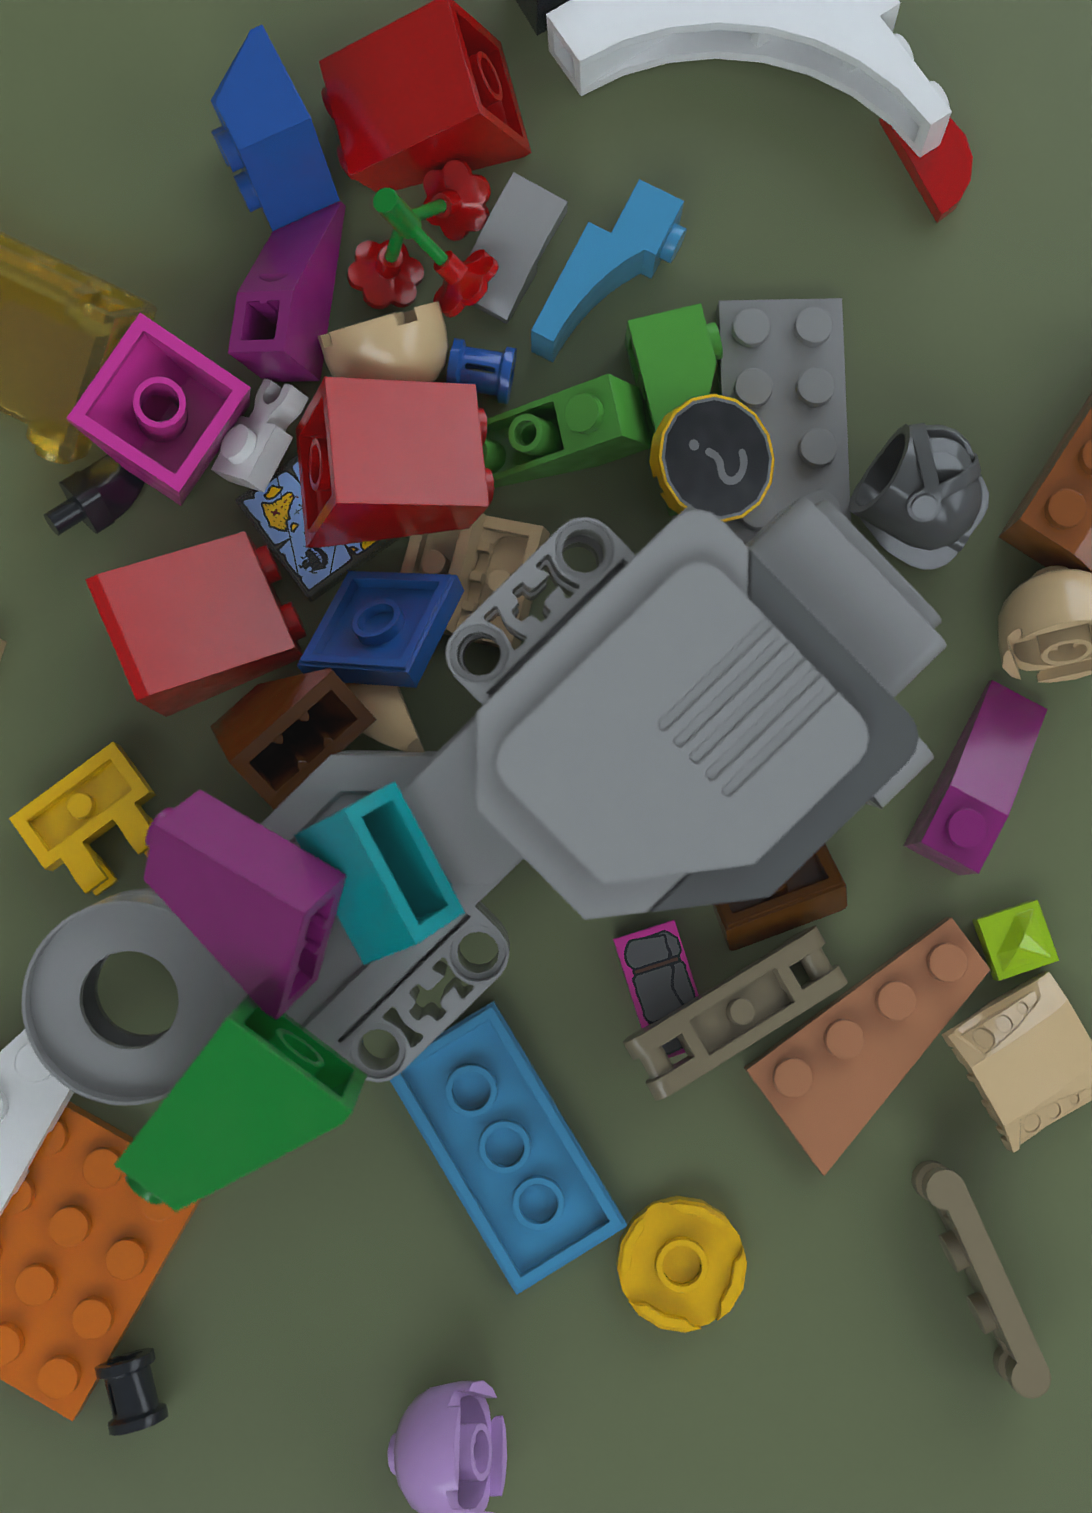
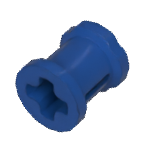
[446,338,517,404]

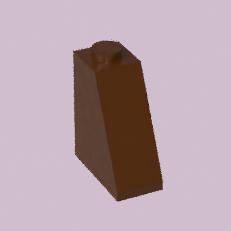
[210,668,377,810]

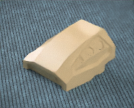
[941,971,1092,1153]

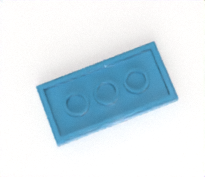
[390,1001,628,1295]

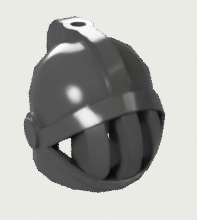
[848,423,989,570]

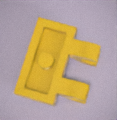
[9,741,156,896]

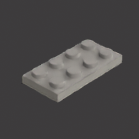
[716,298,851,545]

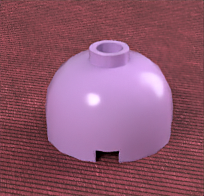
[388,1380,507,1513]

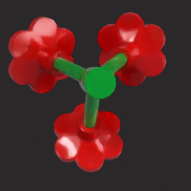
[347,159,499,318]

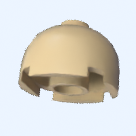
[318,301,449,382]
[998,566,1092,683]

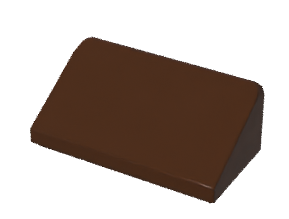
[712,844,847,951]

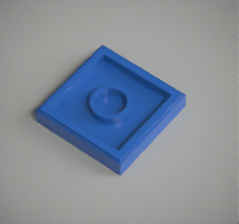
[297,571,465,688]

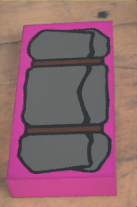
[613,920,699,1058]

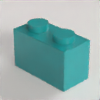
[294,781,465,965]

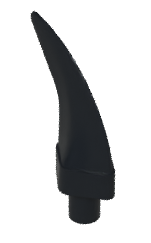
[44,454,145,536]

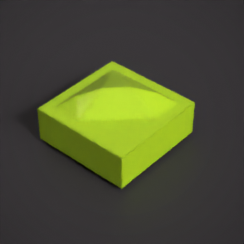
[972,900,1059,981]

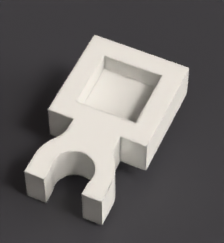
[211,379,309,492]

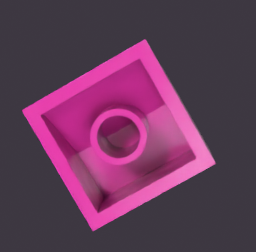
[67,313,251,506]

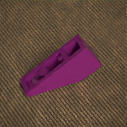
[903,680,1048,875]

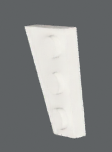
[0,1029,74,1217]

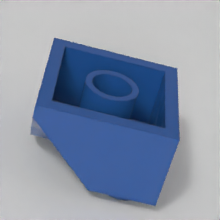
[211,25,340,231]

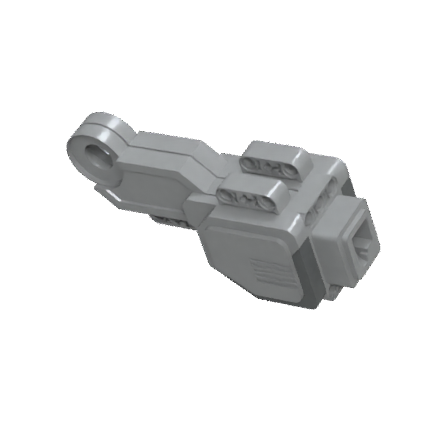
[21,497,947,1105]

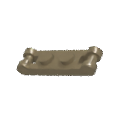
[623,925,848,1101]
[911,1160,1051,1399]

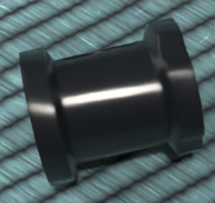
[95,1348,169,1436]

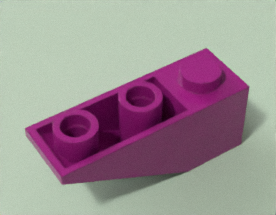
[228,202,346,382]

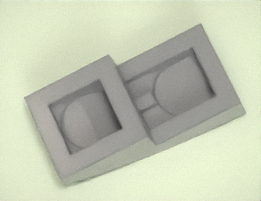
[469,172,568,324]

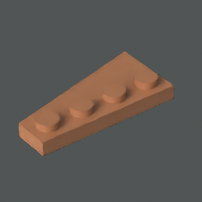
[744,917,991,1176]

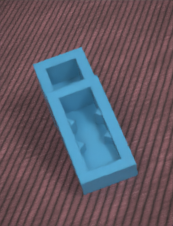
[531,179,687,362]

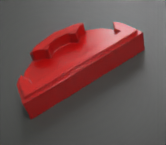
[879,117,973,223]

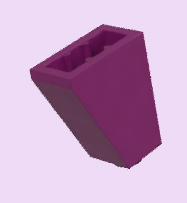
[143,789,347,1020]

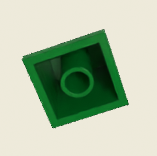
[114,995,367,1212]

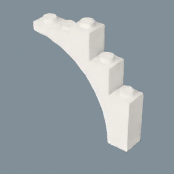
[546,0,952,158]

